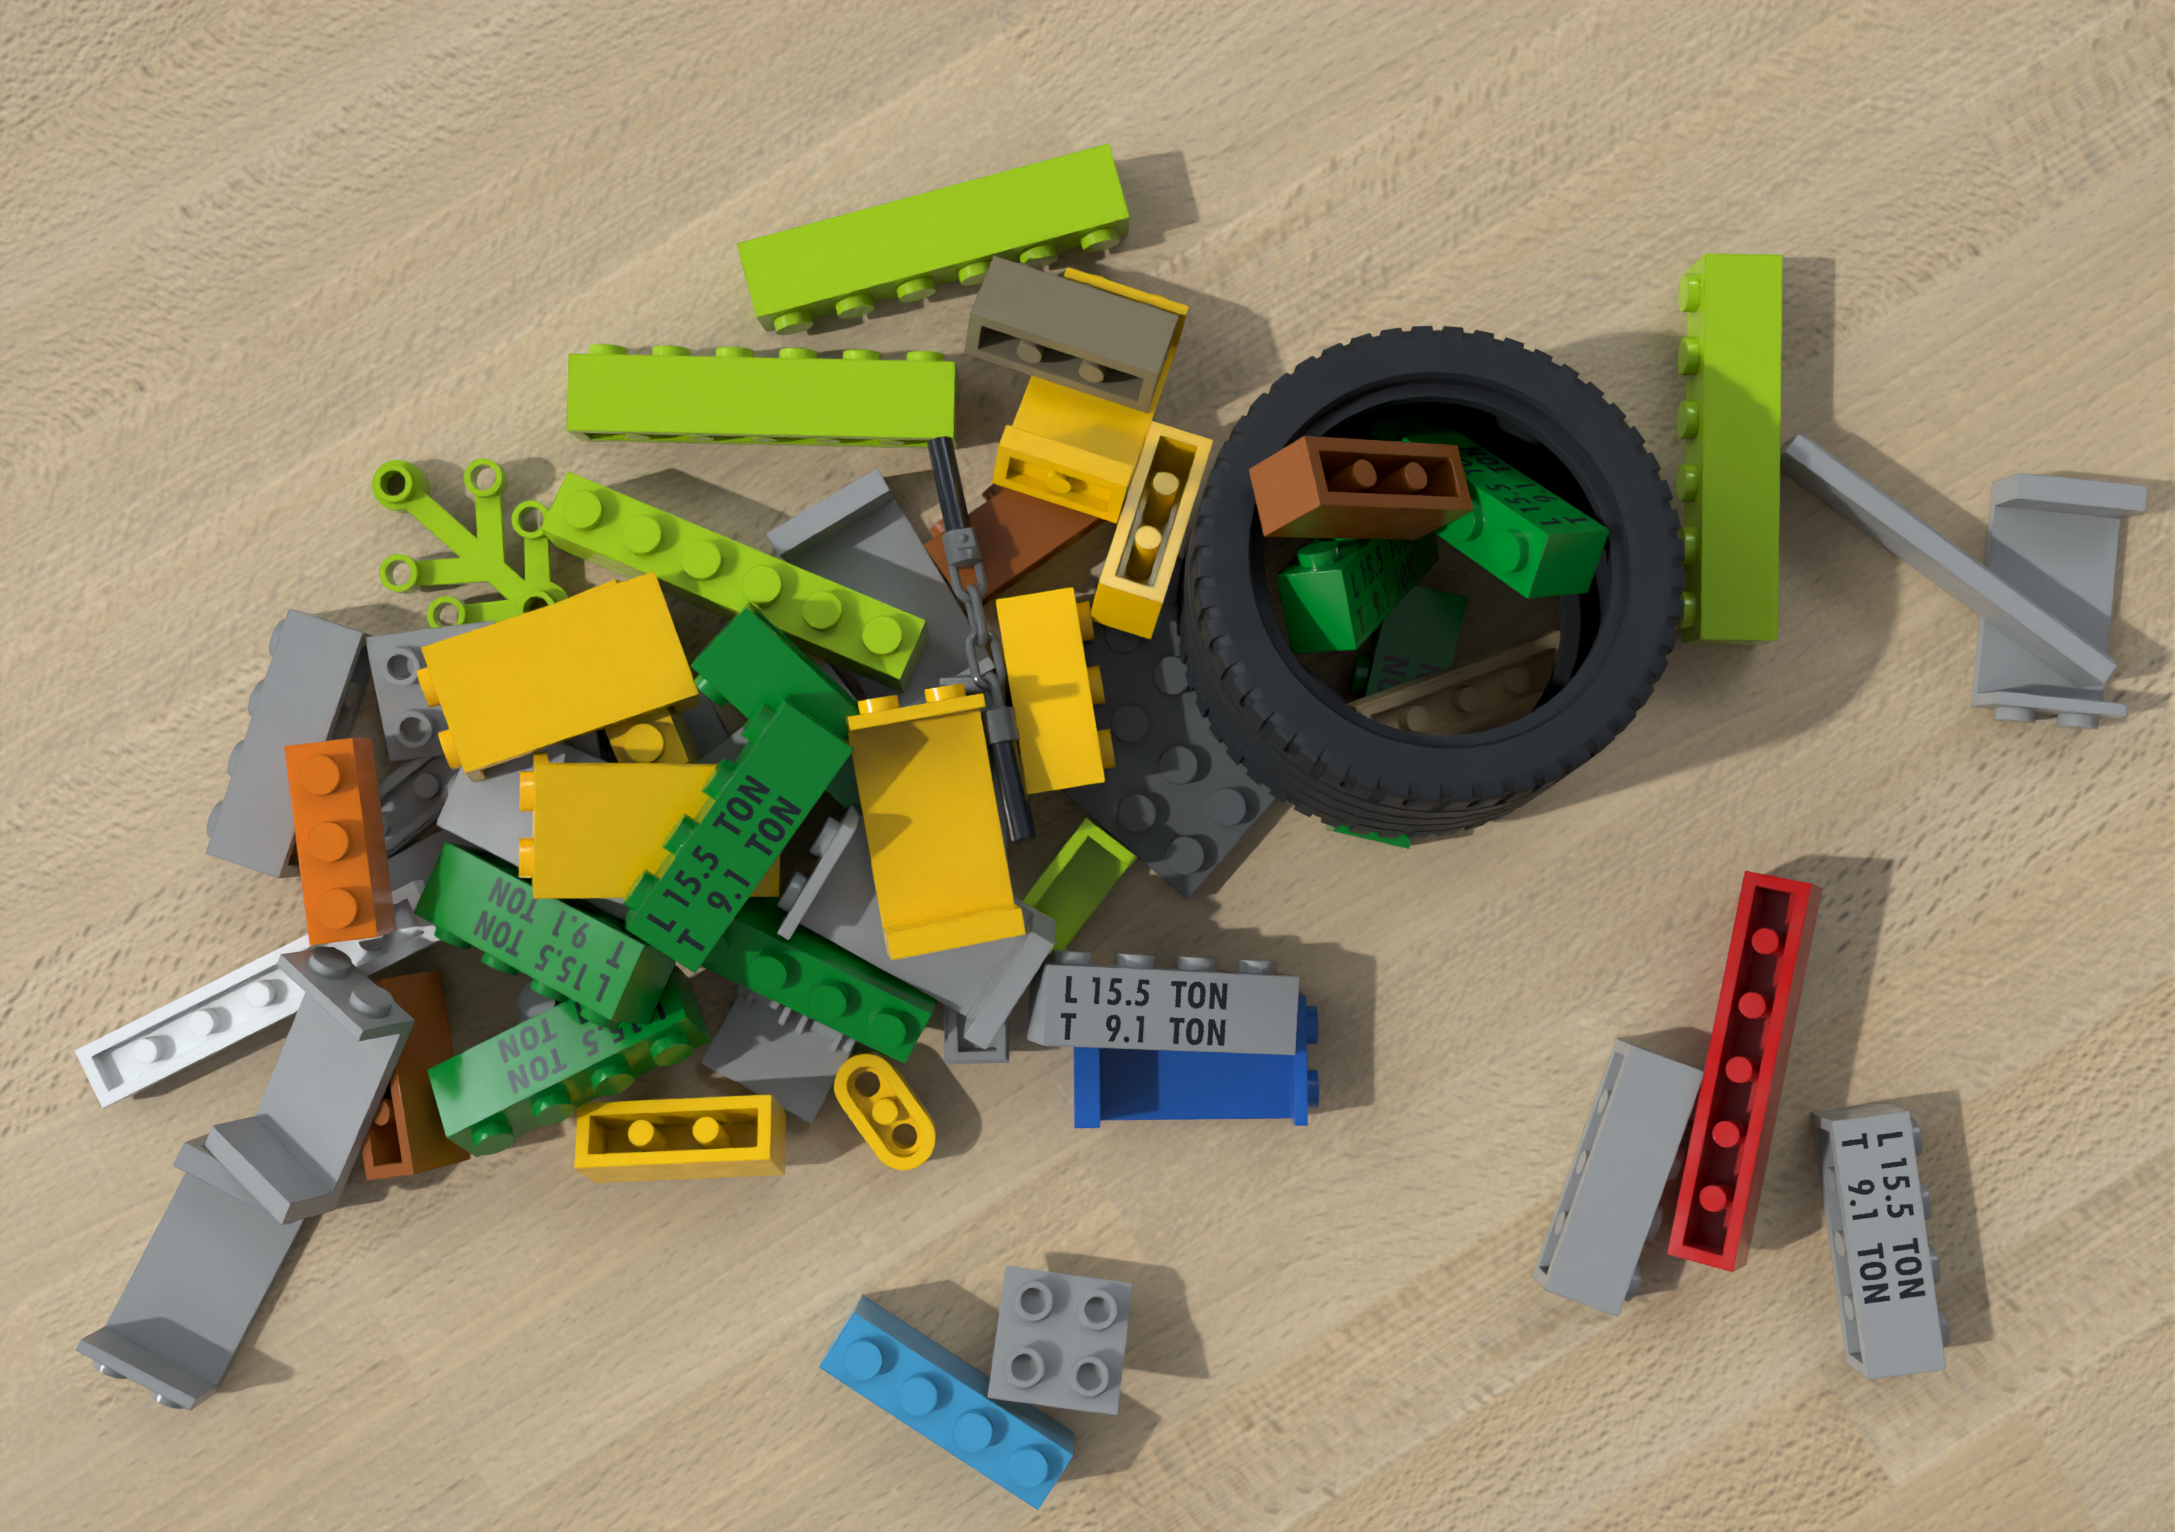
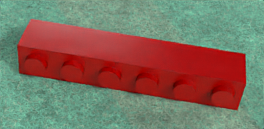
[1667,871,1823,1272]

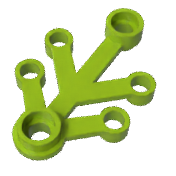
[372,458,570,628]

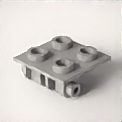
[365,620,496,762]
[700,984,857,1124]
[987,1266,1133,1416]

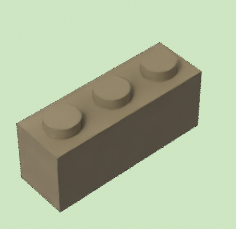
[964,256,1179,413]

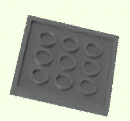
[1017,556,1347,900]

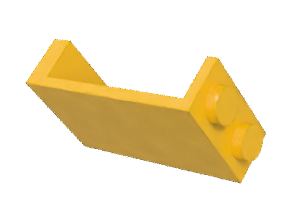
[992,267,1189,524]
[416,571,701,783]
[845,683,1026,960]
[519,752,780,899]

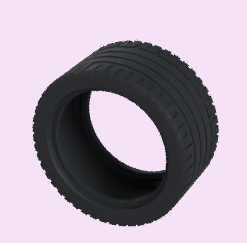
[1176,326,1686,839]

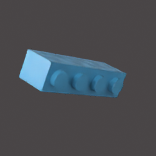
[819,1294,1074,1510]

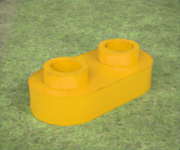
[834,1051,937,1170]

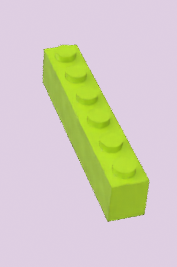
[736,143,1130,335]
[1676,253,1783,645]
[566,344,959,449]
[541,471,929,694]

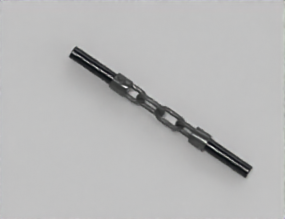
[927,436,1037,843]

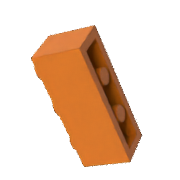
[284,738,397,946]

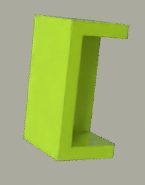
[1022,817,1138,956]

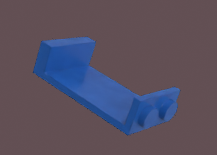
[1074,990,1319,1128]

